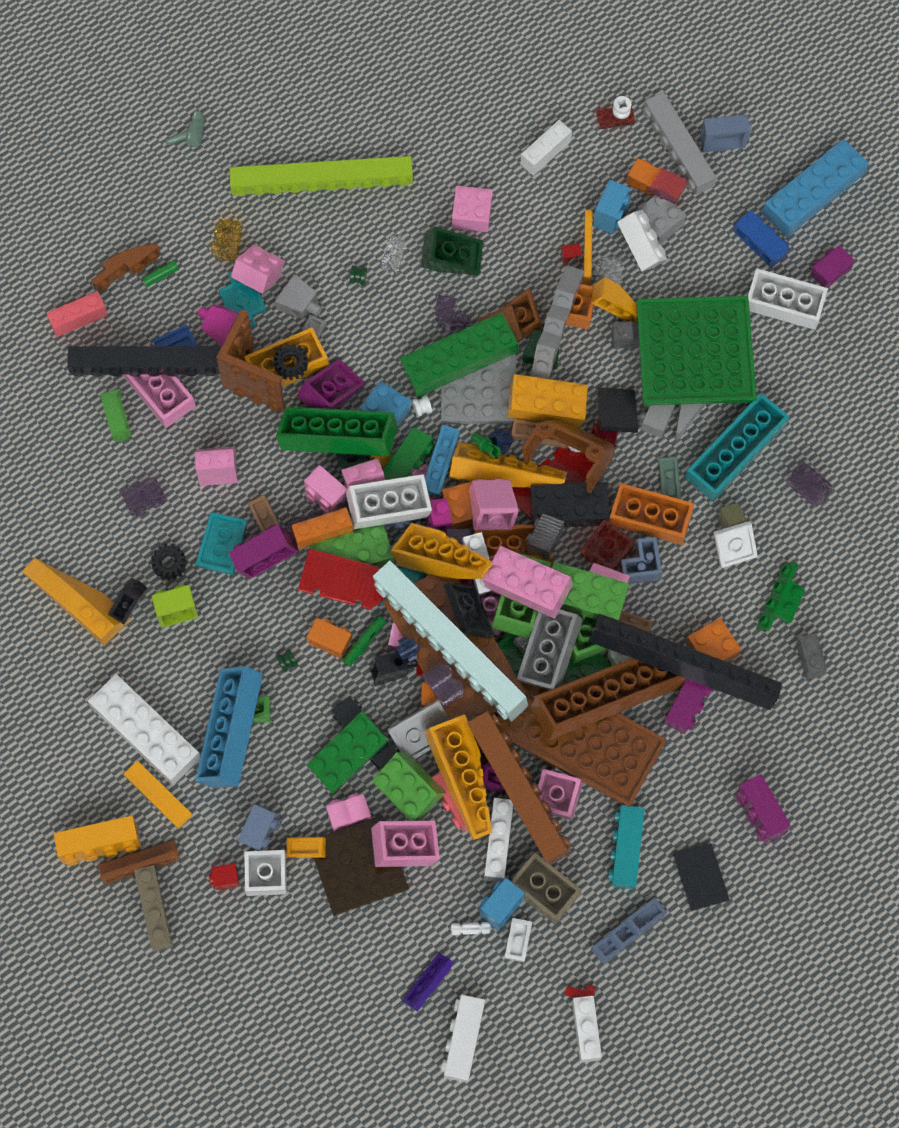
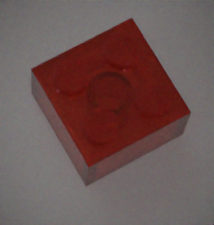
[580,519,635,571]

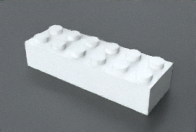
[88,674,200,785]

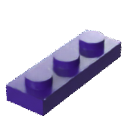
[402,953,454,1012]

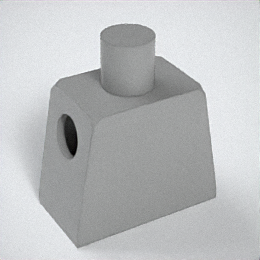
[275,274,322,319]

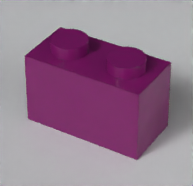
[810,245,855,288]

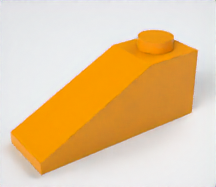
[591,277,638,324]

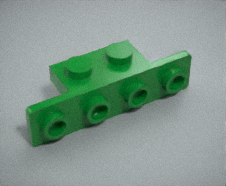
[756,562,805,631]

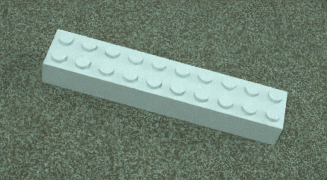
[373,561,528,722]

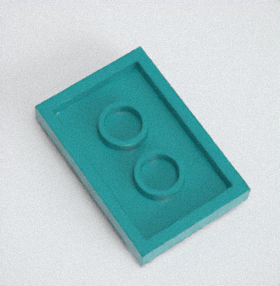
[196,512,248,575]

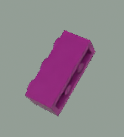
[664,679,713,734]

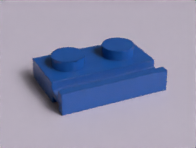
[153,324,198,346]

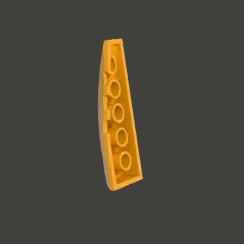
[449,442,567,487]
[391,523,493,579]
[22,558,131,646]
[424,714,492,840]

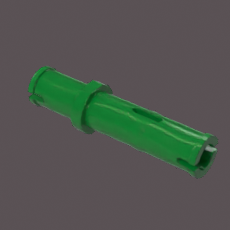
[341,616,386,667]

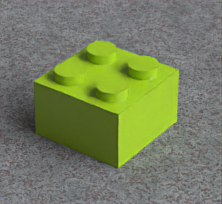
[151,584,199,628]

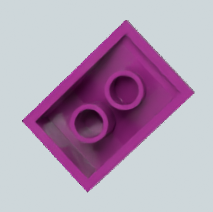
[297,358,366,409]

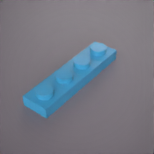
[425,424,460,498]

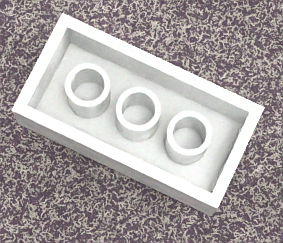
[748,268,828,330]
[346,474,432,529]

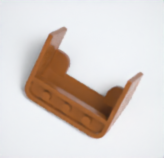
[522,419,615,493]

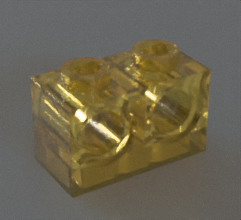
[211,218,243,262]

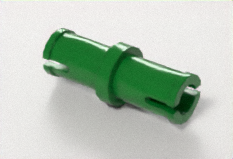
[142,260,179,288]
[471,432,500,458]

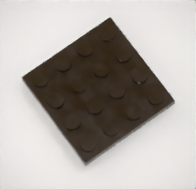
[314,815,409,917]

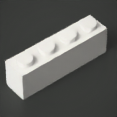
[484,798,513,882]
[441,995,485,1083]

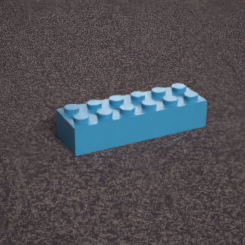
[762,139,869,237]
[195,666,263,788]

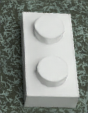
[505,918,532,962]

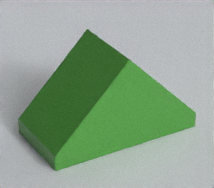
[253,696,271,723]

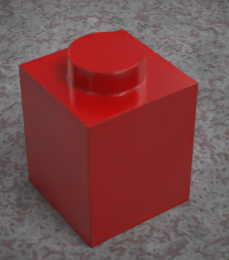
[209,863,239,891]

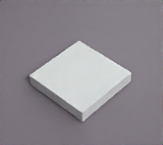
[713,521,758,568]

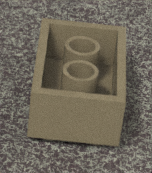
[511,852,582,925]

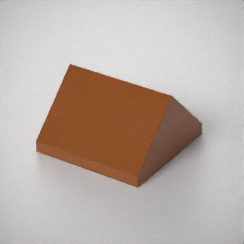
[503,289,542,338]

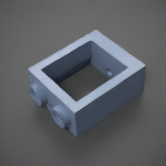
[700,114,752,152]

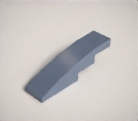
[591,898,667,965]

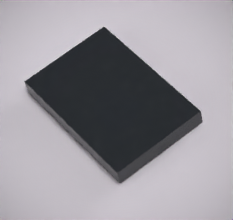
[597,387,638,433]
[444,582,494,639]
[673,843,730,912]

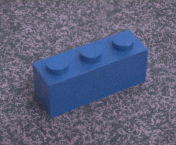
[733,211,790,269]

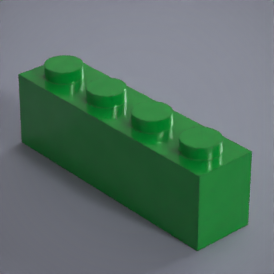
[383,427,434,480]

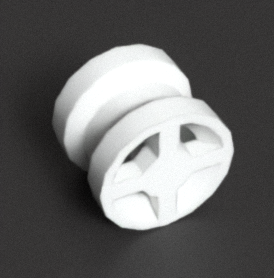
[613,96,632,119]
[412,395,432,417]

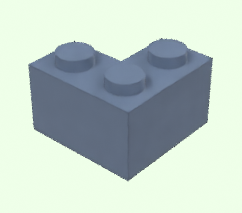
[620,537,662,584]
[238,804,282,851]

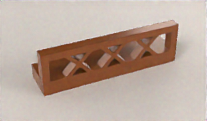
[98,840,181,885]

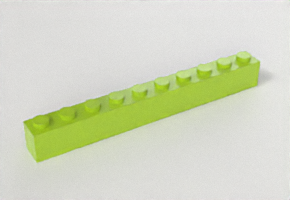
[229,156,413,196]

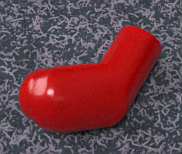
[565,984,596,998]

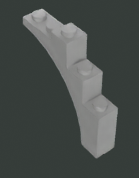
[530,266,584,379]

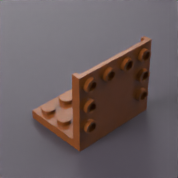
[216,309,287,412]

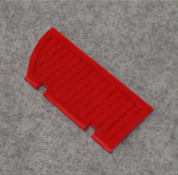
[513,447,594,520]
[298,549,386,610]

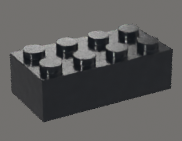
[529,482,610,527]

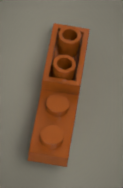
[92,244,161,293]

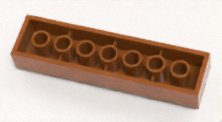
[530,658,686,740]
[467,711,572,865]

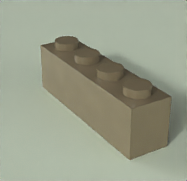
[134,865,173,952]

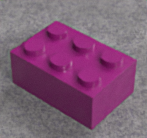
[228,524,300,579]
[735,774,791,845]

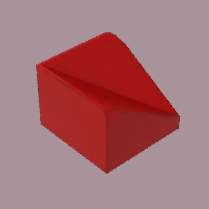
[561,243,582,266]

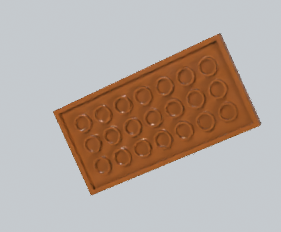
[383,575,527,722]
[498,681,667,807]

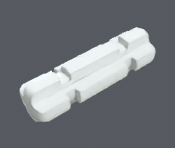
[451,922,490,935]

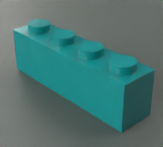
[608,805,645,890]

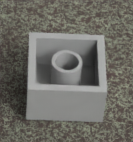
[636,191,686,244]

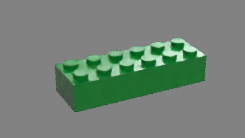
[400,312,518,397]
[276,407,398,456]

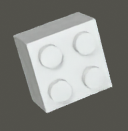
[244,850,287,896]

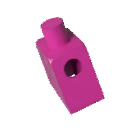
[198,305,240,346]
[424,498,452,537]

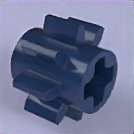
[489,428,513,452]
[396,636,420,662]

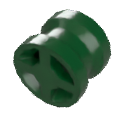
[350,265,367,286]
[275,649,298,673]

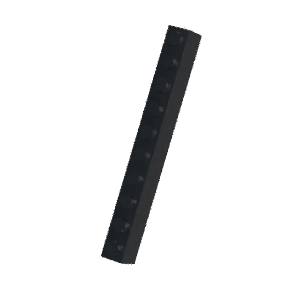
[588,614,782,710]

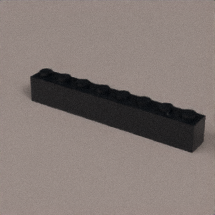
[67,346,220,377]

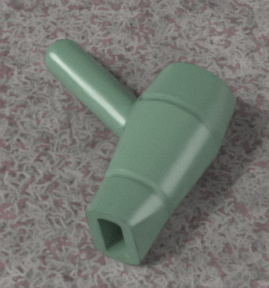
[165,111,205,147]

